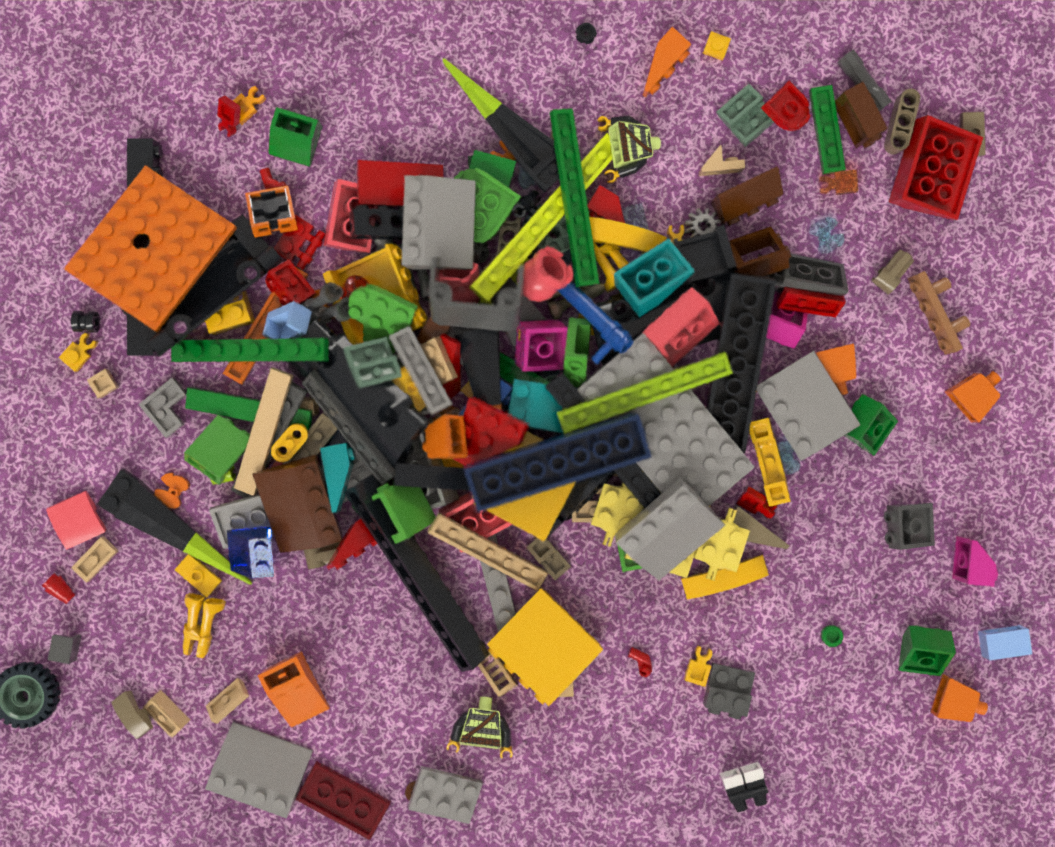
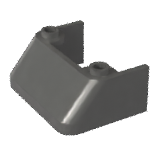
[429,256,525,331]

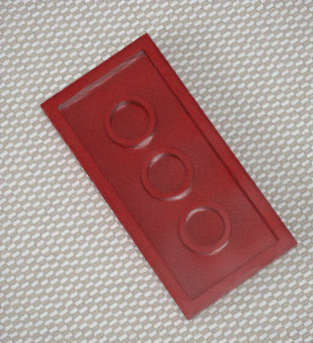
[357,160,444,207]

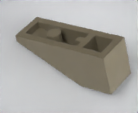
[724,505,789,549]

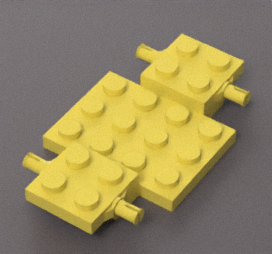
[591,481,750,581]

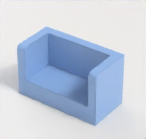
[262,301,312,339]
[978,625,1032,660]

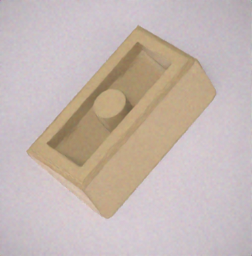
[143,690,190,738]

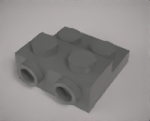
[884,503,935,550]
[703,662,755,720]

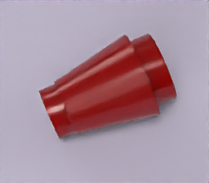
[42,573,76,604]

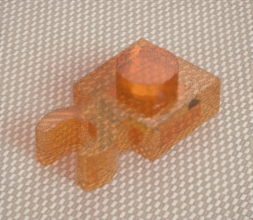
[819,169,859,195]

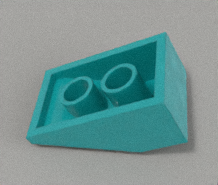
[614,238,695,317]
[508,379,575,434]

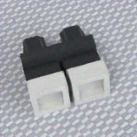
[720,762,768,812]

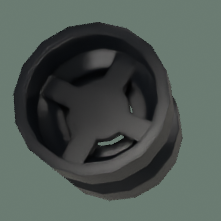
[71,311,100,333]

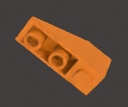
[643,27,691,98]

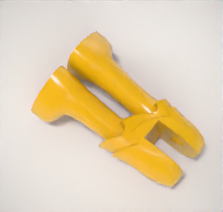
[593,242,629,293]
[183,593,226,658]

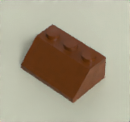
[711,166,784,226]

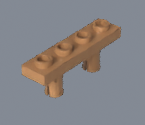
[908,271,970,355]

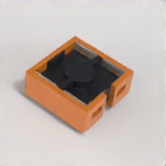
[245,185,298,238]

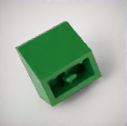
[269,107,323,167]

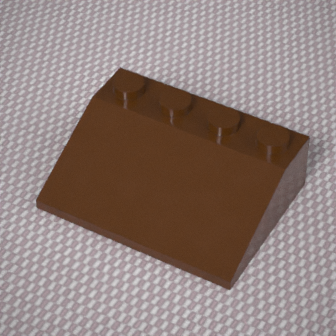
[252,454,342,553]

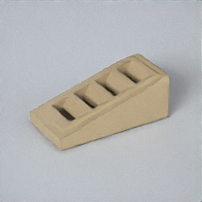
[478,651,518,697]

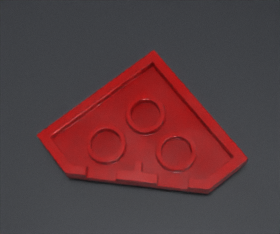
[453,396,529,465]

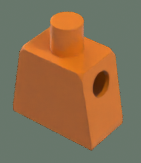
[816,344,857,395]
[945,371,1002,423]
[422,414,467,459]
[931,674,988,722]

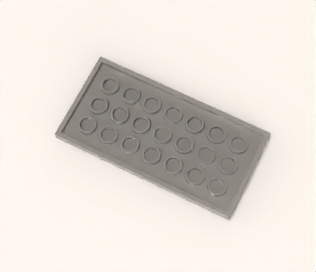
[576,333,755,506]

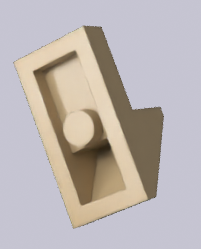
[699,145,745,176]

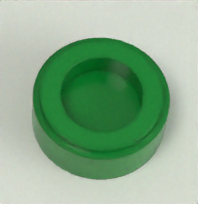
[821,625,843,647]

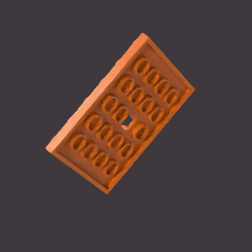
[64,165,237,333]

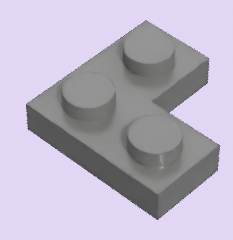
[138,378,187,438]

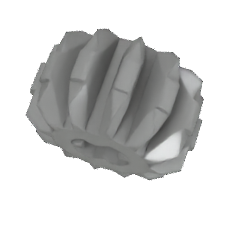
[684,208,721,238]

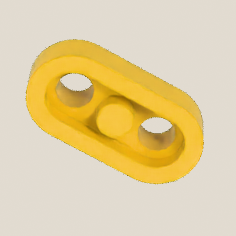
[271,423,308,462]

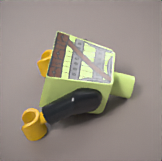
[597,115,661,184]
[446,697,513,758]

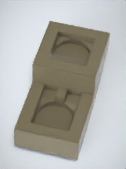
[526,538,572,581]
[111,691,153,739]

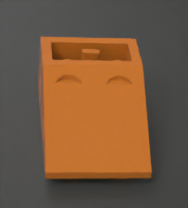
[258,651,330,728]

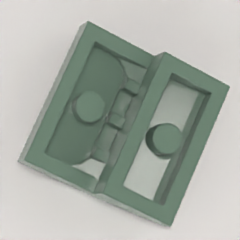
[716,84,774,147]
[343,337,402,389]

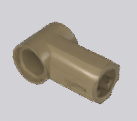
[871,249,914,295]
[304,541,348,569]

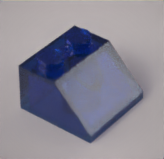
[227,526,275,579]

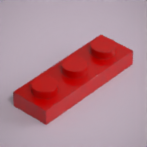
[776,287,846,318]

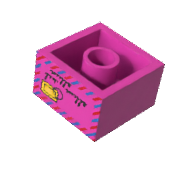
[515,320,568,372]

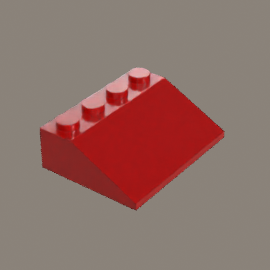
[888,115,984,221]

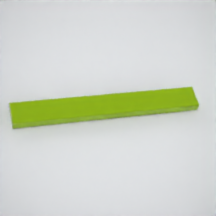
[556,352,733,434]

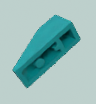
[320,443,356,513]

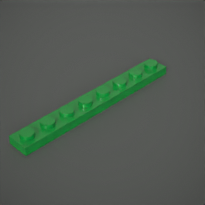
[549,108,599,287]
[171,338,329,362]

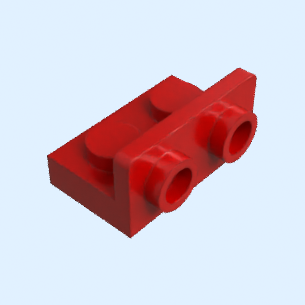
[265,259,316,306]

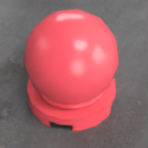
[517,246,573,302]
[439,262,480,304]

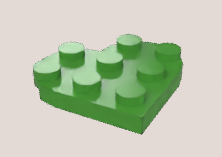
[454,168,521,244]
[348,284,418,354]

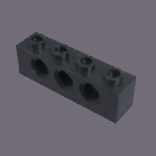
[349,205,404,240]

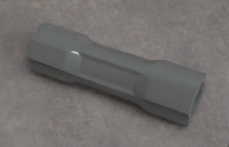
[837,49,892,111]

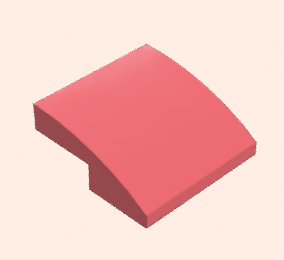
[46,490,106,550]

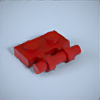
[274,215,325,270]

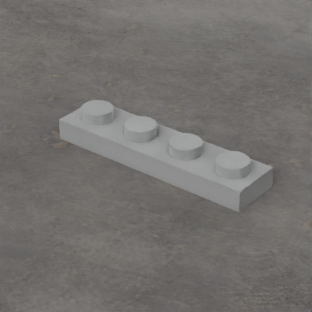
[389,326,452,416]

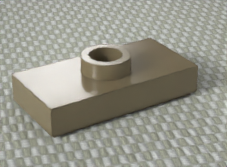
[960,112,986,156]

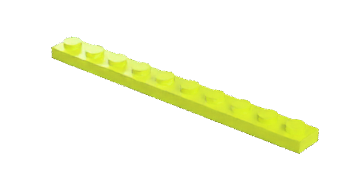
[469,133,613,303]

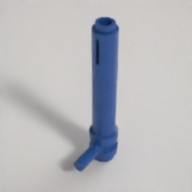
[558,281,634,364]

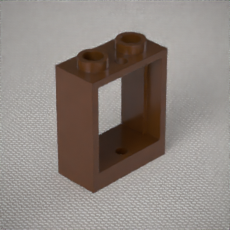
[835,81,888,149]
[729,226,791,276]

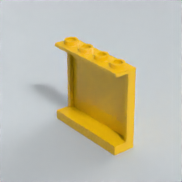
[322,244,427,345]
[472,431,575,541]
[487,587,603,706]

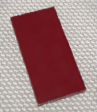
[295,761,391,840]

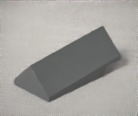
[758,254,848,296]

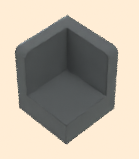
[48,634,81,664]

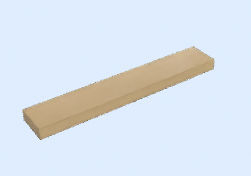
[234,367,293,496]
[428,513,549,591]

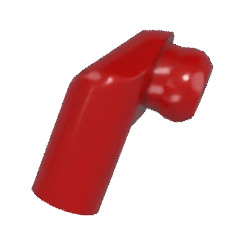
[259,168,287,189]
[628,647,653,677]

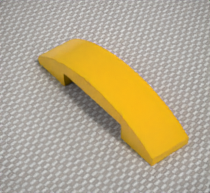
[589,217,667,254]
[749,418,791,507]
[681,555,769,599]

